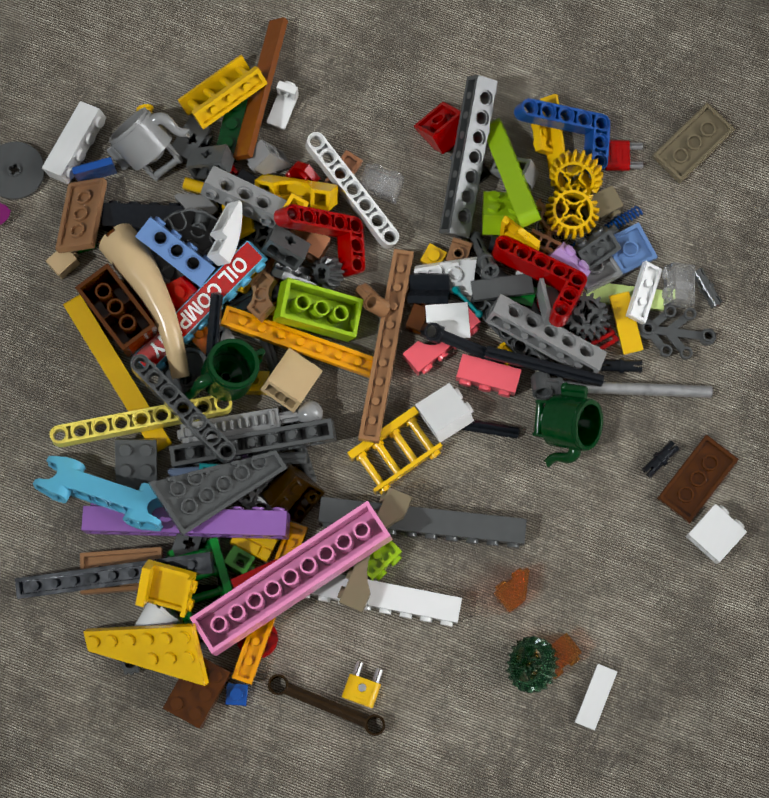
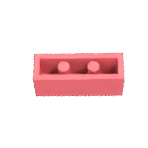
[456,354,522,398]

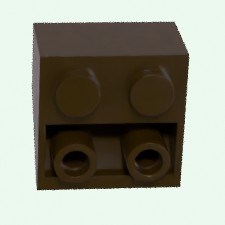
[263,463,325,523]

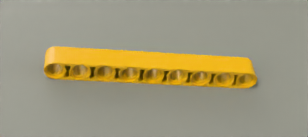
[63,294,172,453]

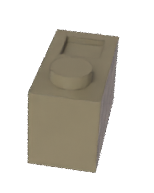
[576,185,624,224]

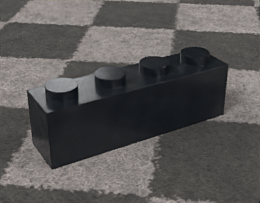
[101,200,184,232]

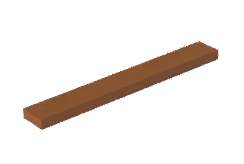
[233,17,288,160]

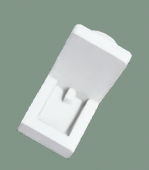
[267,81,299,130]

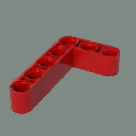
[274,204,365,277]
[492,235,587,327]

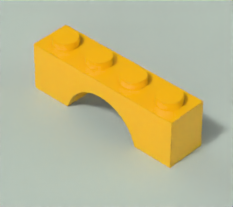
[255,174,338,211]

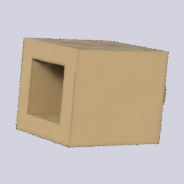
[46,251,80,280]

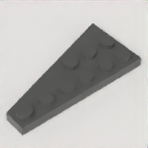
[148,451,287,536]

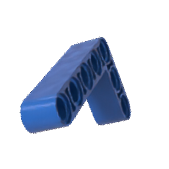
[514,98,610,174]

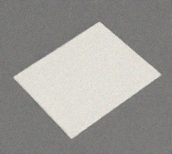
[425,302,471,341]

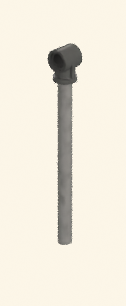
[531,371,713,400]

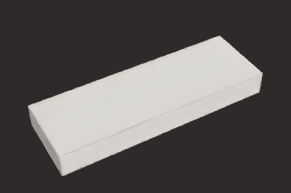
[626,261,663,324]
[574,664,617,731]

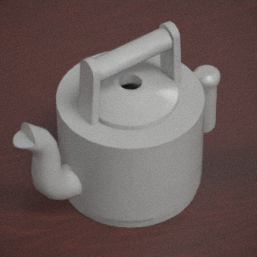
[106,107,190,181]

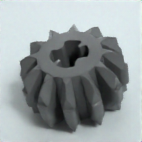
[311,256,345,290]

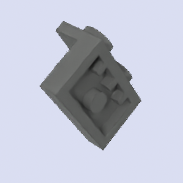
[573,226,622,271]
[270,260,317,285]

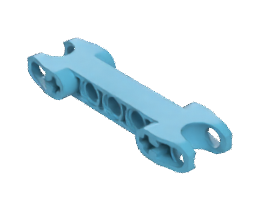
[33,456,163,531]

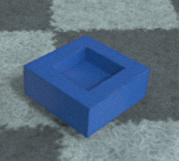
[225,683,248,706]

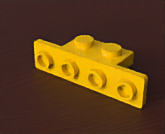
[531,94,565,173]

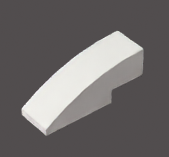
[207,200,242,266]

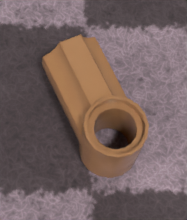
[355,283,390,317]

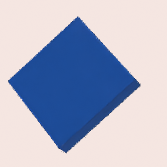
[72,157,117,181]

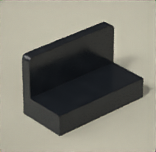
[408,273,450,304]

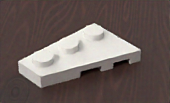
[414,257,477,296]

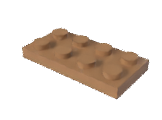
[55,177,107,253]
[80,547,163,595]

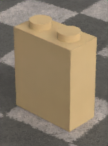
[260,348,322,413]

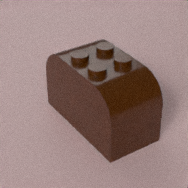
[75,263,159,357]

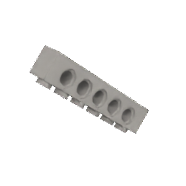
[485,294,607,373]

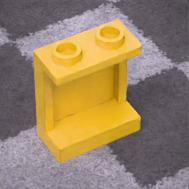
[135,559,198,618]

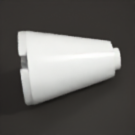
[134,603,183,626]

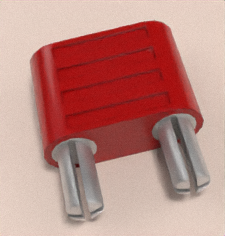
[605,140,643,171]

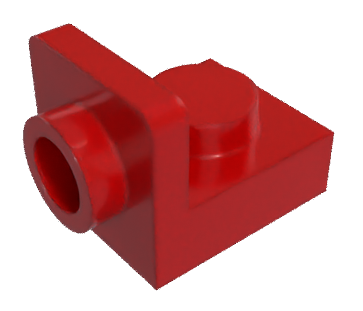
[285,161,321,182]

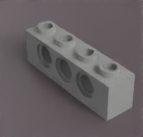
[200,165,287,228]

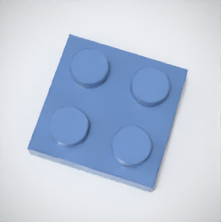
[612,222,658,275]

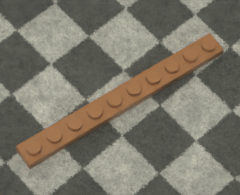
[358,249,414,444]

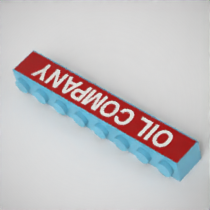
[133,241,268,371]

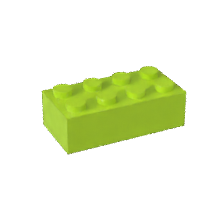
[273,278,363,342]

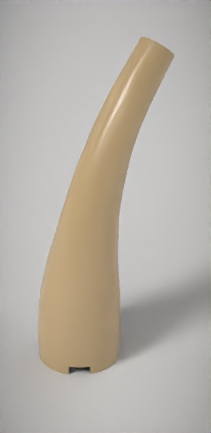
[99,223,190,379]

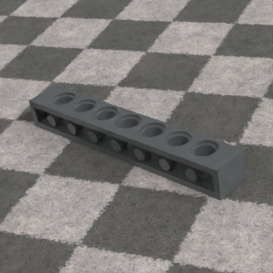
[439,75,498,238]
[169,418,337,468]

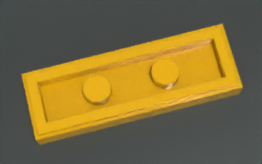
[609,291,644,355]

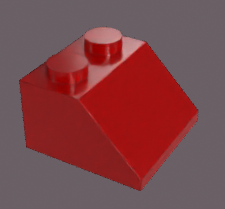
[414,102,461,154]

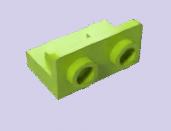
[367,541,402,581]

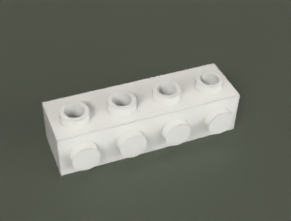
[42,101,107,185]

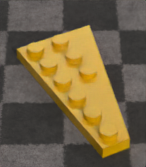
[83,623,209,686]

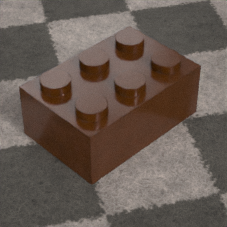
[163,658,232,729]

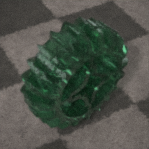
[505,636,560,694]

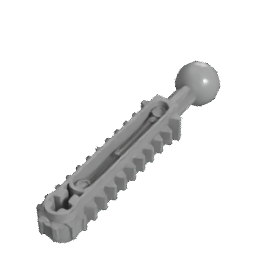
[177,401,323,444]

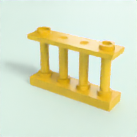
[177,55,268,129]
[347,406,443,495]

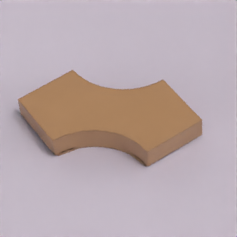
[247,269,278,322]

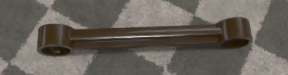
[268,674,385,736]

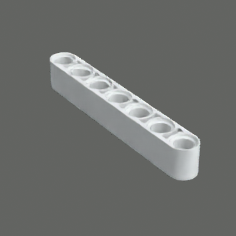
[305,132,399,249]

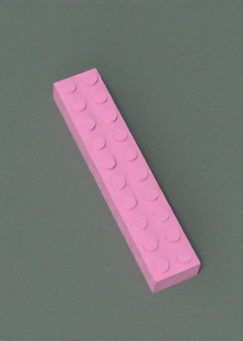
[190,501,393,656]

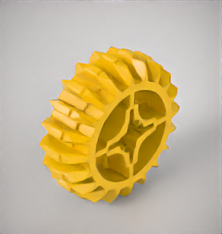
[549,149,603,202]
[545,185,600,240]

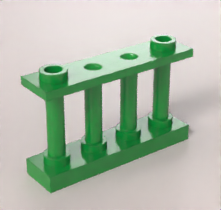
[165,537,232,624]

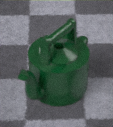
[184,339,266,401]
[532,382,603,468]

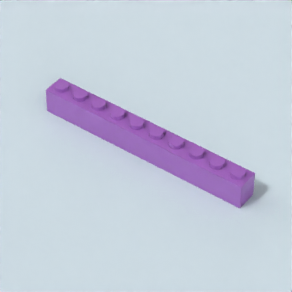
[81,503,290,539]

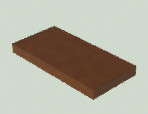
[657,435,739,524]

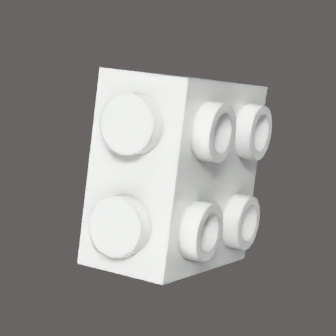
[415,383,474,443]
[685,504,747,564]

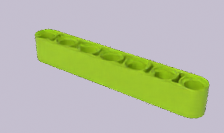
[487,118,541,228]

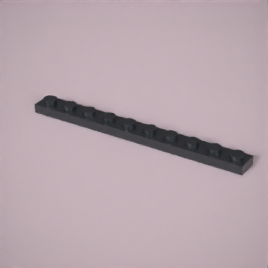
[15,552,215,599]

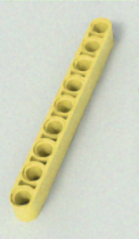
[50,395,232,447]

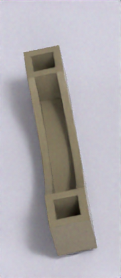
[337,487,412,614]

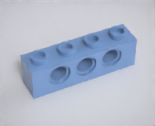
[135,216,216,287]

